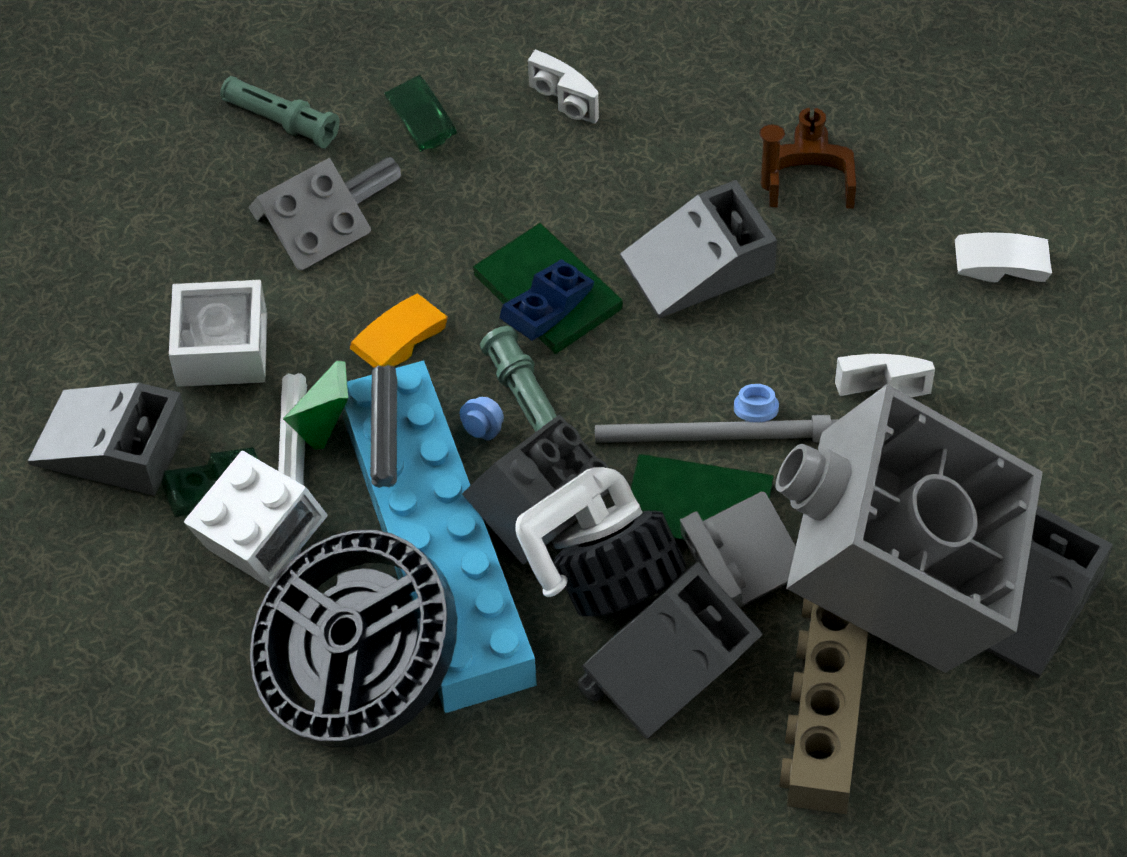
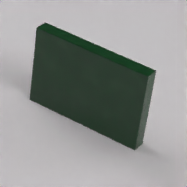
[473,223,623,354]
[631,454,774,549]

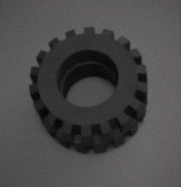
[554,511,686,616]

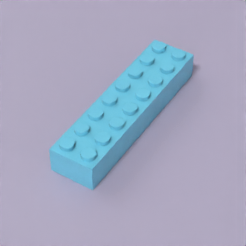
[342,360,537,713]

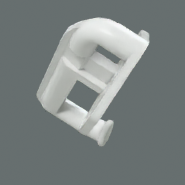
[516,467,643,597]

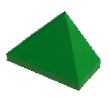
[283,361,348,450]

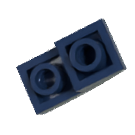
[499,259,594,341]

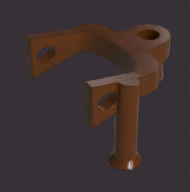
[759,108,856,209]

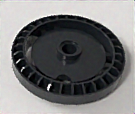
[250,530,457,748]

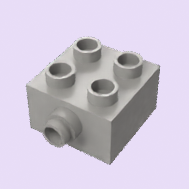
[776,384,1043,673]

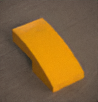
[350,293,448,368]

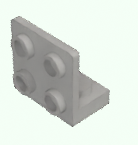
[248,158,371,270]
[680,492,796,608]

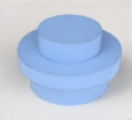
[734,384,779,422]
[460,397,504,440]

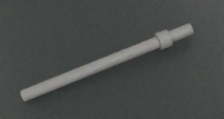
[595,415,839,443]

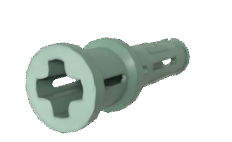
[220,76,340,148]
[480,326,557,432]

